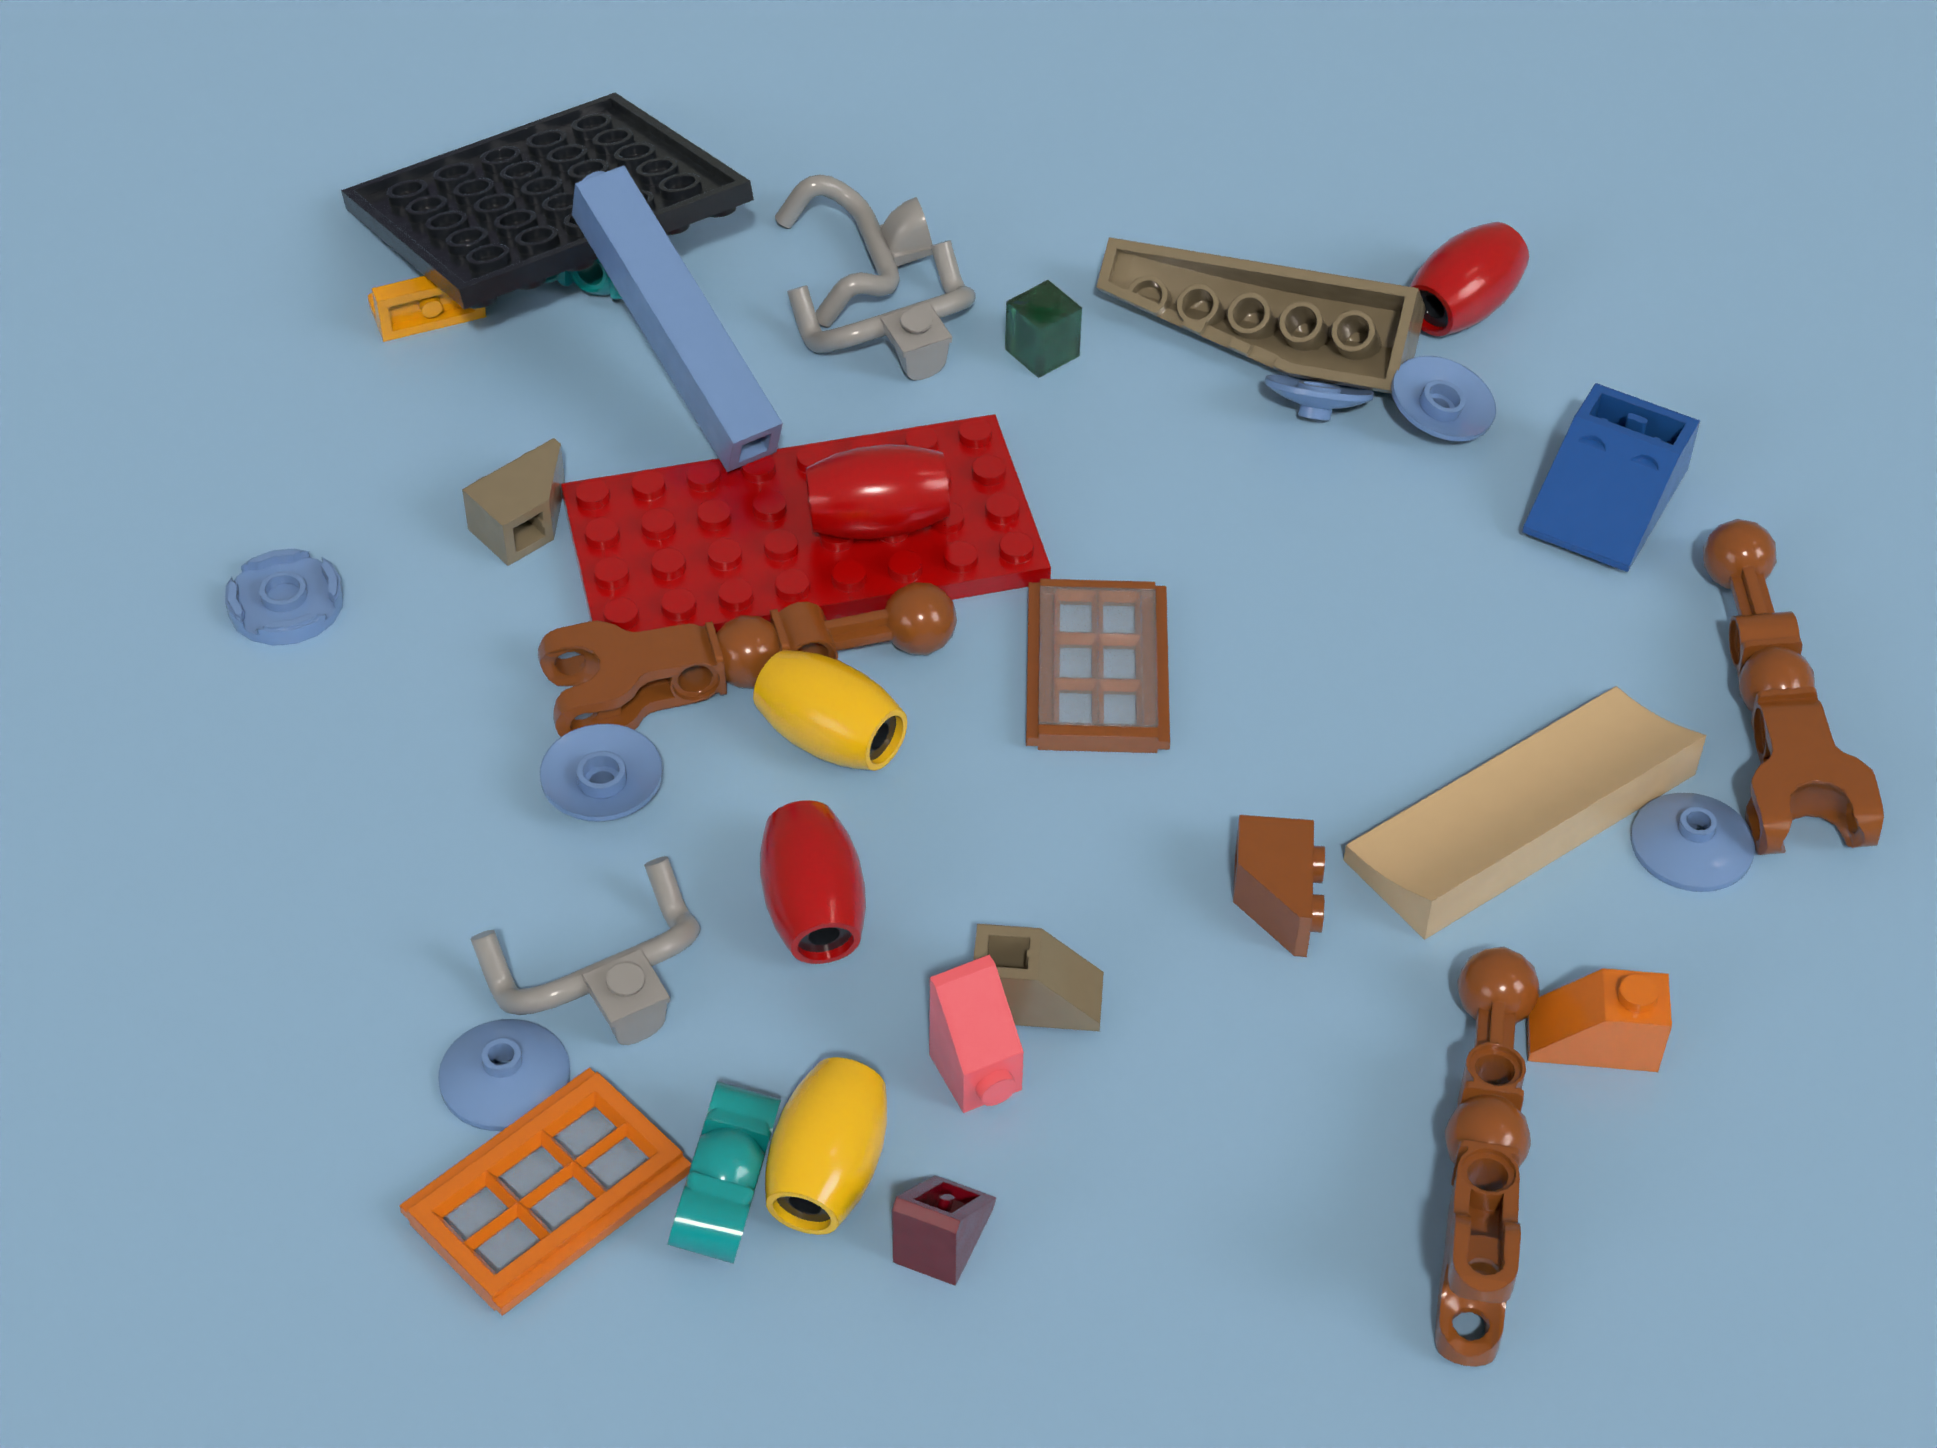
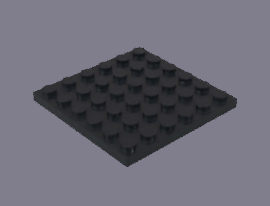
[341,92,754,309]

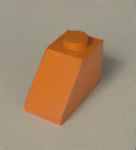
[1527,968,1672,1072]

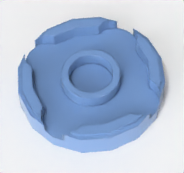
[225,549,343,646]

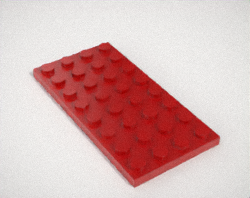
[561,414,1051,633]

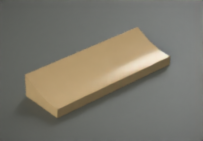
[1343,686,1707,940]

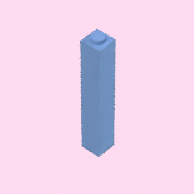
[572,165,783,472]

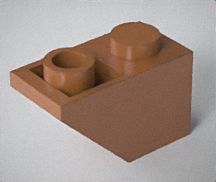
[1233,815,1325,957]

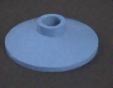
[1391,356,1496,441]
[1265,375,1374,420]
[540,724,663,821]
[1631,793,1755,892]
[438,1019,570,1131]

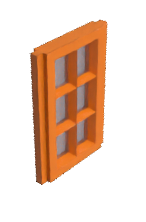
[399,1067,691,1316]

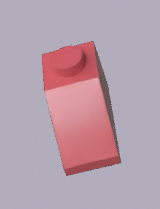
[929,954,1024,1113]

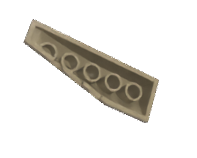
[1096,237,1426,394]

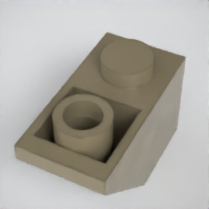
[462,438,565,566]
[973,924,1104,1031]

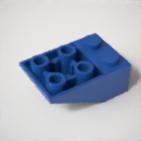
[1522,383,1700,572]

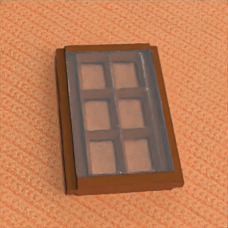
[1026,579,1170,753]

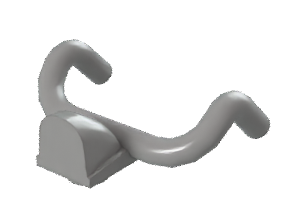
[775,175,933,327]
[787,240,976,381]
[470,856,700,1045]

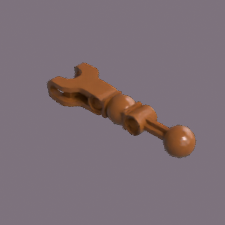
[1703,519,1884,855]
[538,582,957,737]
[1435,946,1540,1367]

